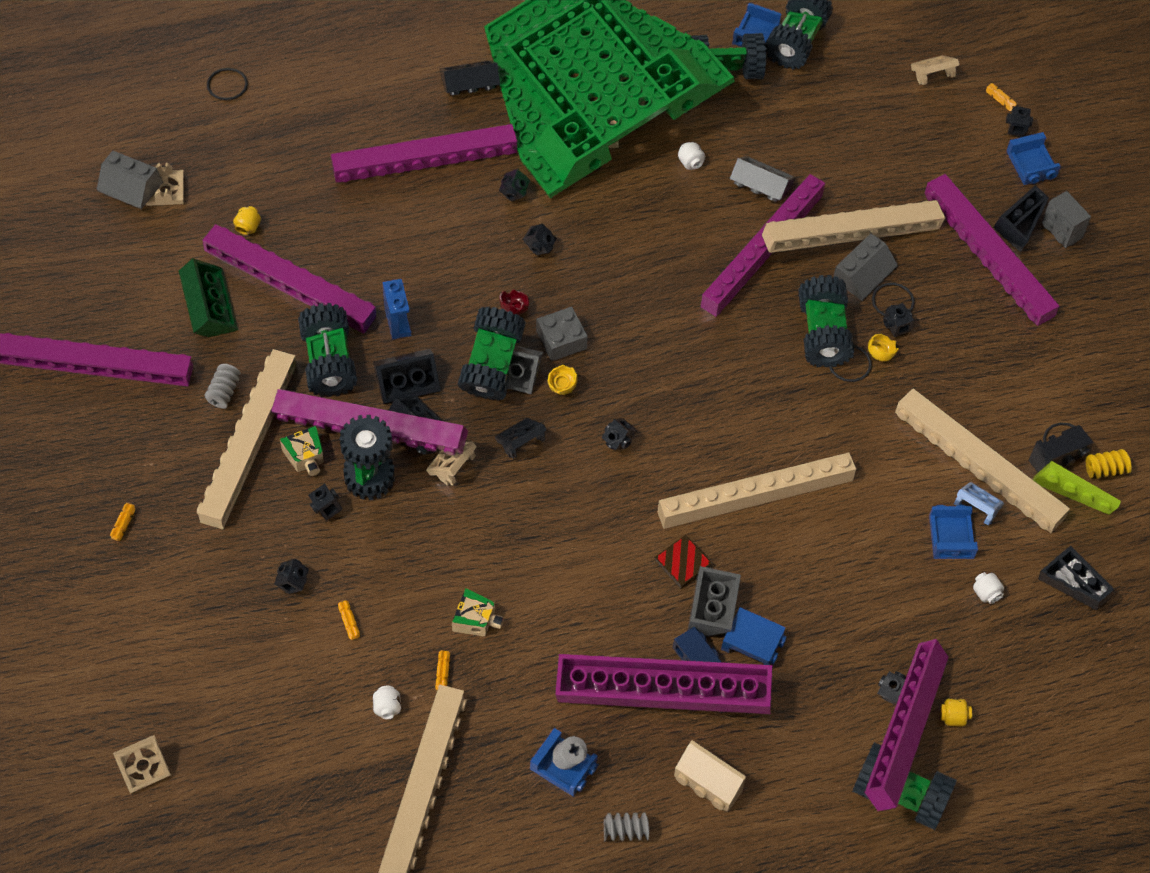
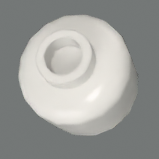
[678,142,705,170]
[973,572,1004,604]
[373,686,401,719]

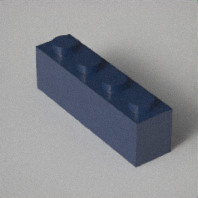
[672,627,722,712]

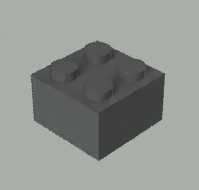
[1042,191,1091,248]
[536,307,588,361]

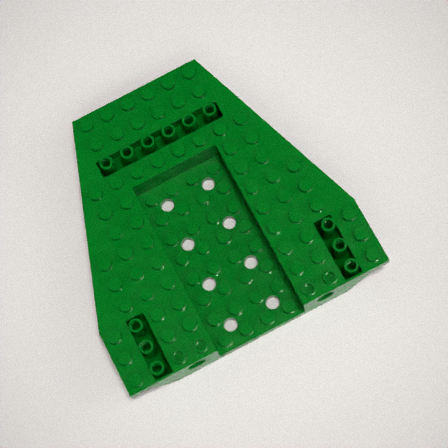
[484,0,735,198]

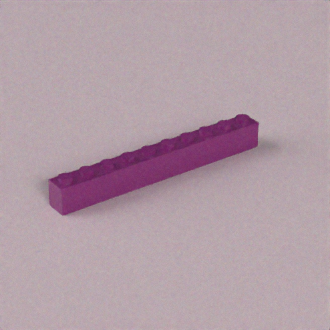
[331,124,517,183]
[701,174,825,317]
[924,174,1059,326]
[202,224,376,334]
[0,333,193,386]
[271,389,469,455]
[865,639,948,811]

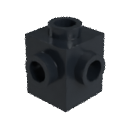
[1005,106,1033,137]
[499,169,530,202]
[523,224,557,255]
[883,303,914,337]
[601,418,637,450]
[308,483,343,521]
[274,559,309,594]
[877,671,906,706]

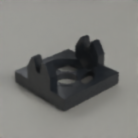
[495,417,547,459]

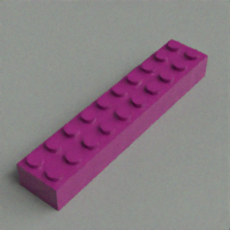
[555,654,772,714]

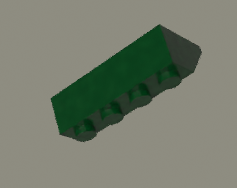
[179,258,238,337]

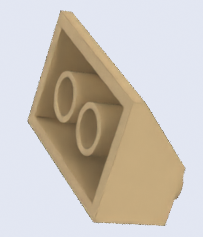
[674,740,746,812]

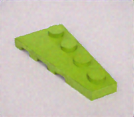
[1033,461,1121,515]

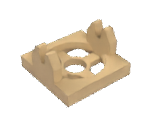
[911,55,959,85]
[146,163,184,206]
[426,442,477,485]
[113,735,171,793]

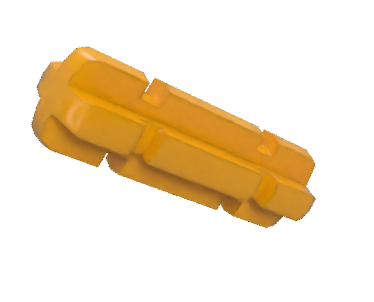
[986,83,1017,111]
[110,503,135,541]
[338,600,360,640]
[436,650,450,690]

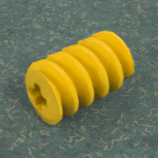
[1086,449,1131,479]

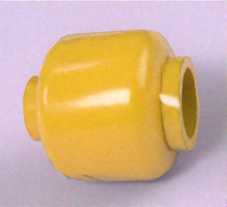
[233,206,261,235]
[941,699,972,727]

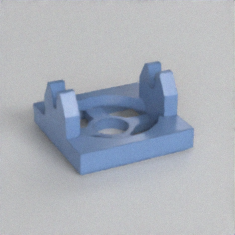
[954,482,1004,525]

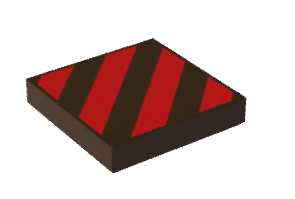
[654,535,712,589]

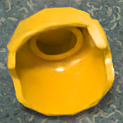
[868,334,899,361]
[548,365,578,395]

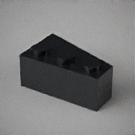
[993,185,1049,252]
[1028,425,1094,472]
[1038,545,1114,610]

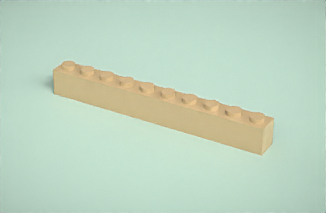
[762,200,945,253]
[197,349,297,529]
[895,389,1070,533]
[657,453,856,529]
[378,684,467,873]

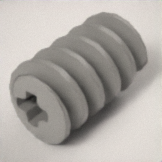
[205,364,241,409]
[553,736,587,770]
[604,813,649,841]

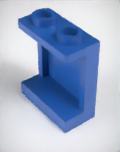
[732,3,781,54]
[1006,132,1061,185]
[382,279,411,340]
[929,505,978,559]
[721,607,787,665]
[530,728,598,796]

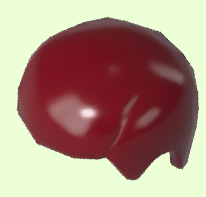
[499,289,529,315]

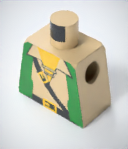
[280,426,324,476]
[452,588,504,636]

